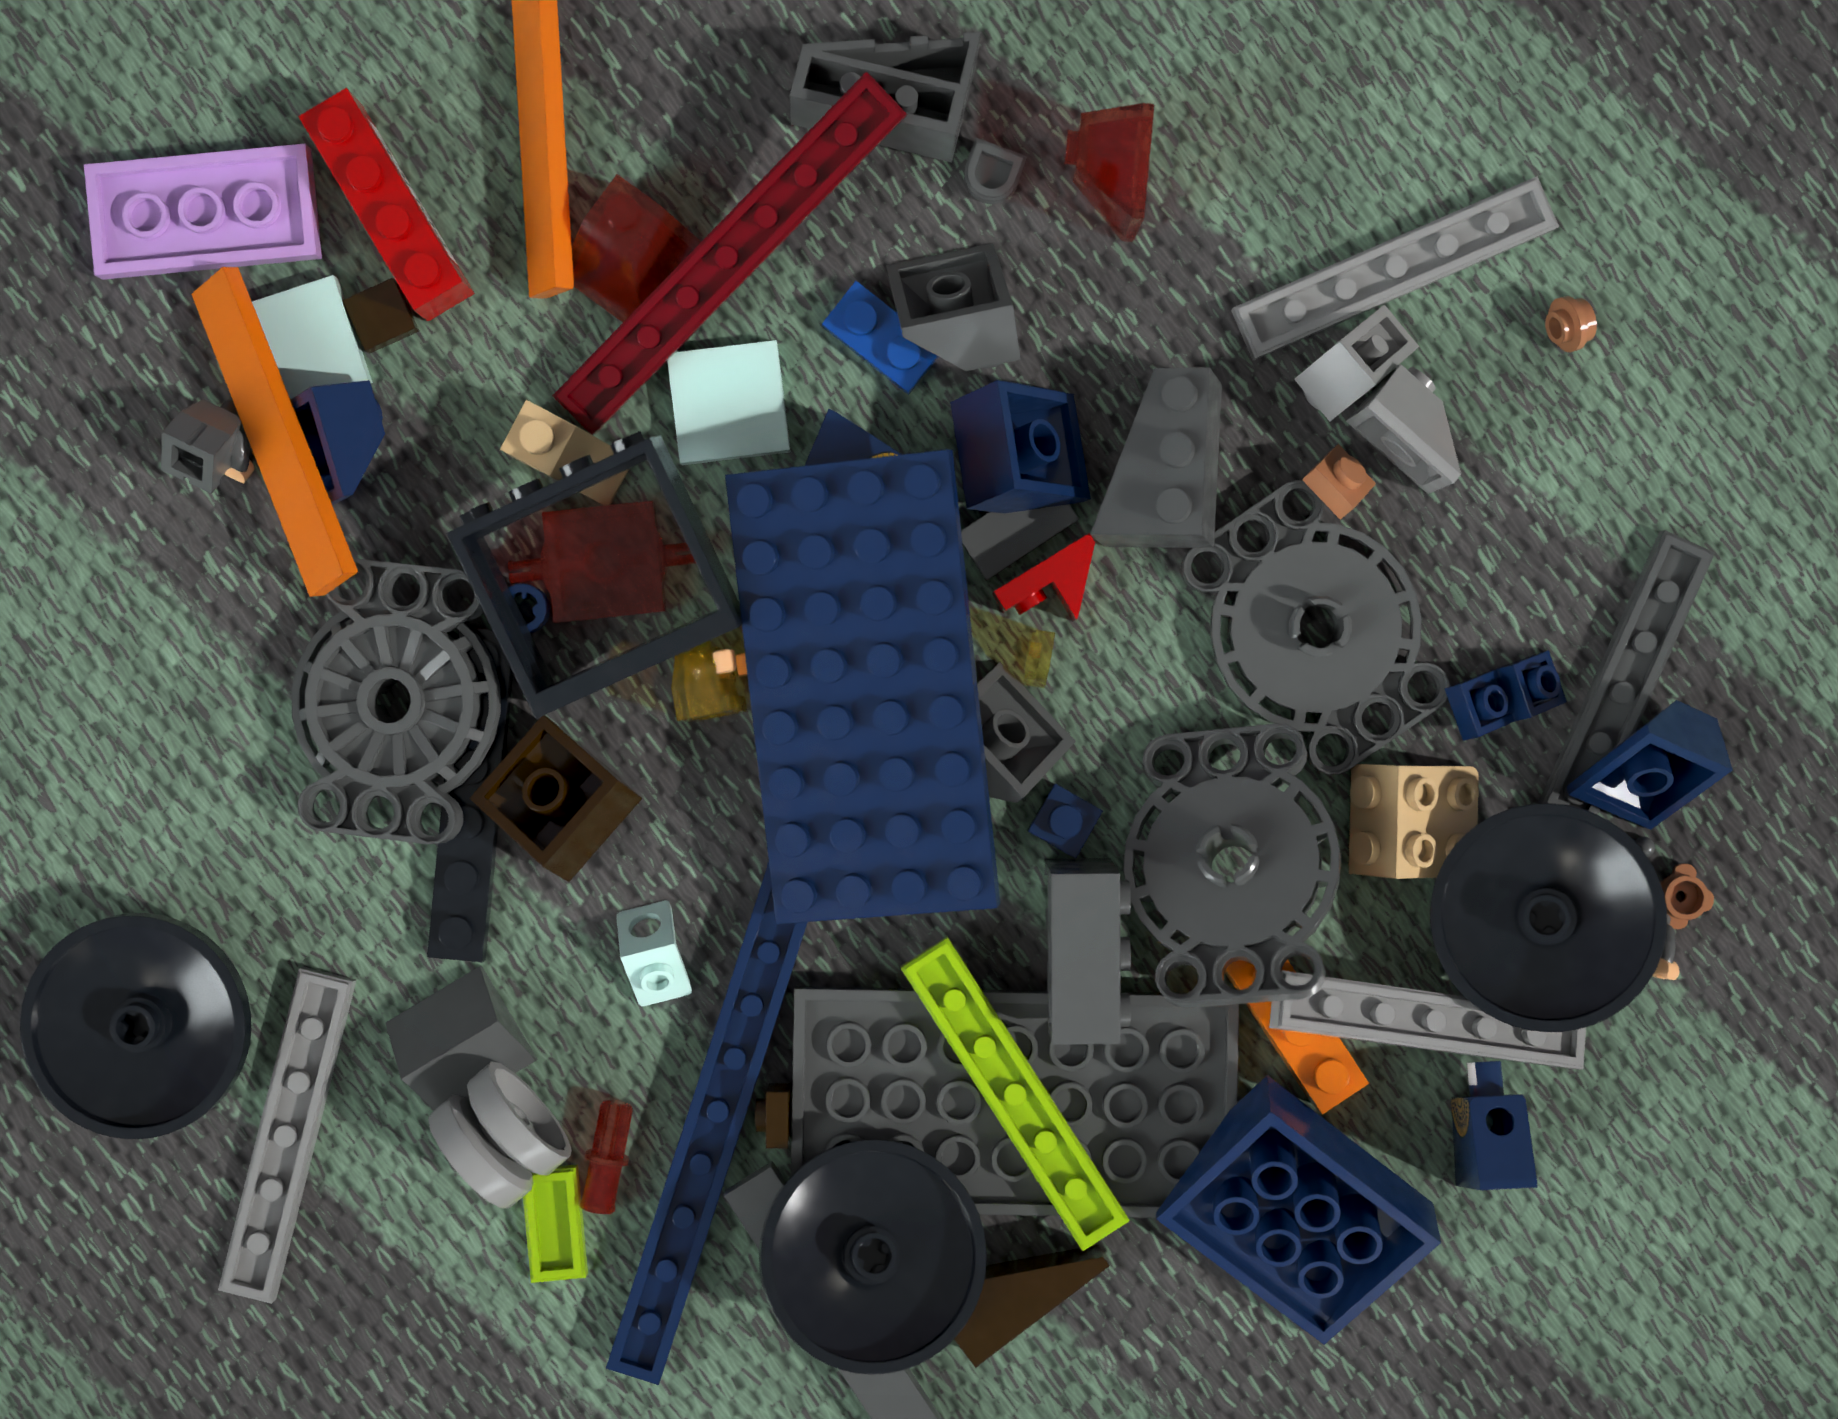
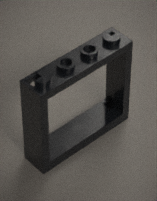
[446,431,742,719]

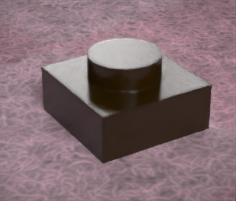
[755,1083,791,1149]

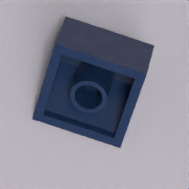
[950,380,1091,514]

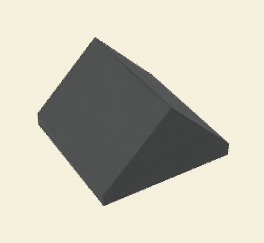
[386,965,538,1110]

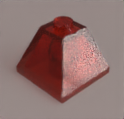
[1064,103,1155,242]
[572,174,701,323]

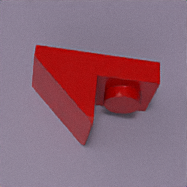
[992,533,1095,621]

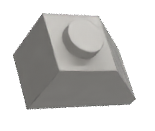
[1294,304,1419,422]

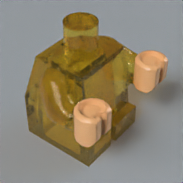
[671,640,748,722]

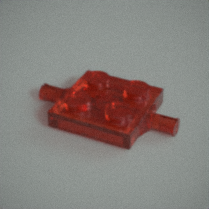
[508,501,696,624]

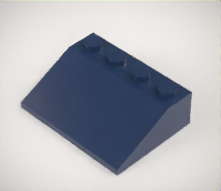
[1156,1075,1441,1345]

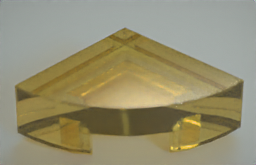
[1023,630,1055,688]

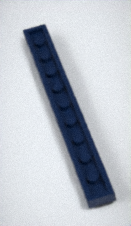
[606,862,808,1385]

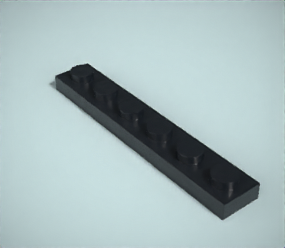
[427,628,513,963]

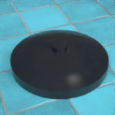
[1430,803,1667,1032]
[20,913,251,1139]
[759,1140,987,1375]

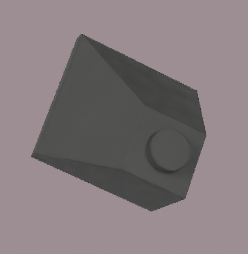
[886,243,1021,371]
[977,662,1076,803]

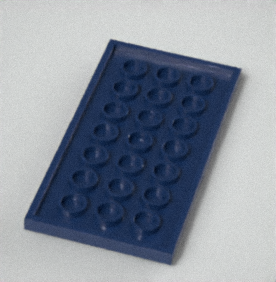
[725,449,1000,924]

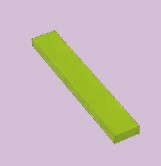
[901,936,1130,1251]

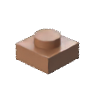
[1302,444,1376,520]

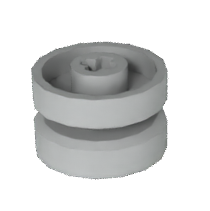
[428,1061,572,1209]

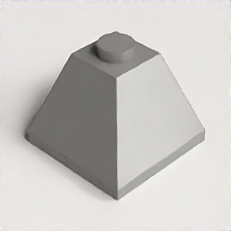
[1346,364,1461,494]

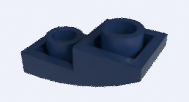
[1445,650,1567,741]

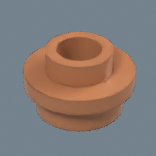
[1545,296,1597,352]

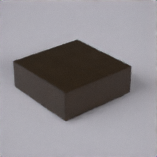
[342,278,419,354]

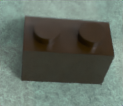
[469,715,642,882]

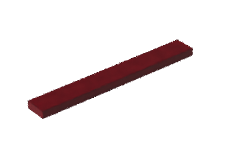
[552,71,908,435]

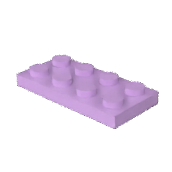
[84,144,322,280]

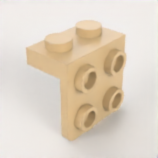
[1349,764,1479,879]

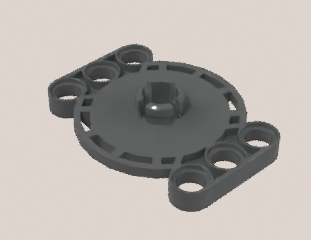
[1181,480,1450,775]
[292,558,501,844]
[1123,723,1341,1008]

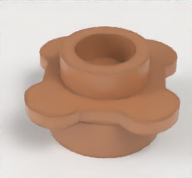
[1660,863,1714,929]

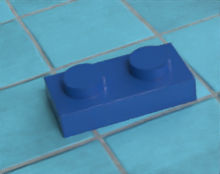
[822,281,939,395]

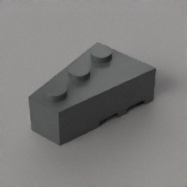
[789,32,981,163]
[1090,367,1222,548]
[1044,858,1131,1045]

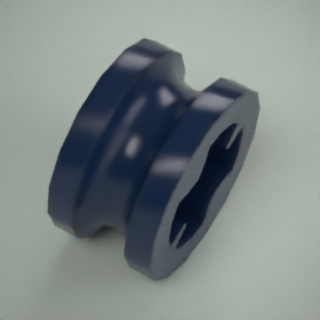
[509,584,551,634]

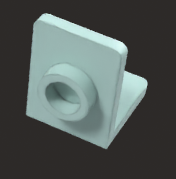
[616,900,692,1006]

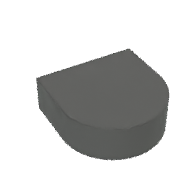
[964,138,1027,204]

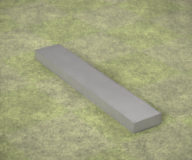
[1231,176,1559,360]
[218,966,356,1304]
[1269,971,1586,1070]

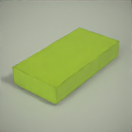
[523,1164,588,1283]

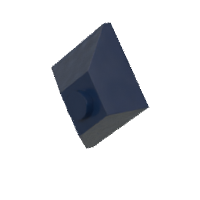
[290,380,385,506]
[1567,700,1733,830]

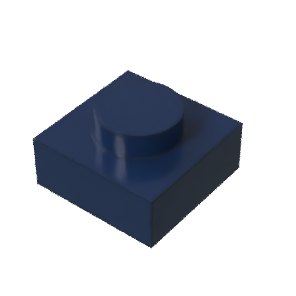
[1027,783,1103,859]

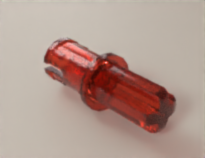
[580,1100,633,1214]

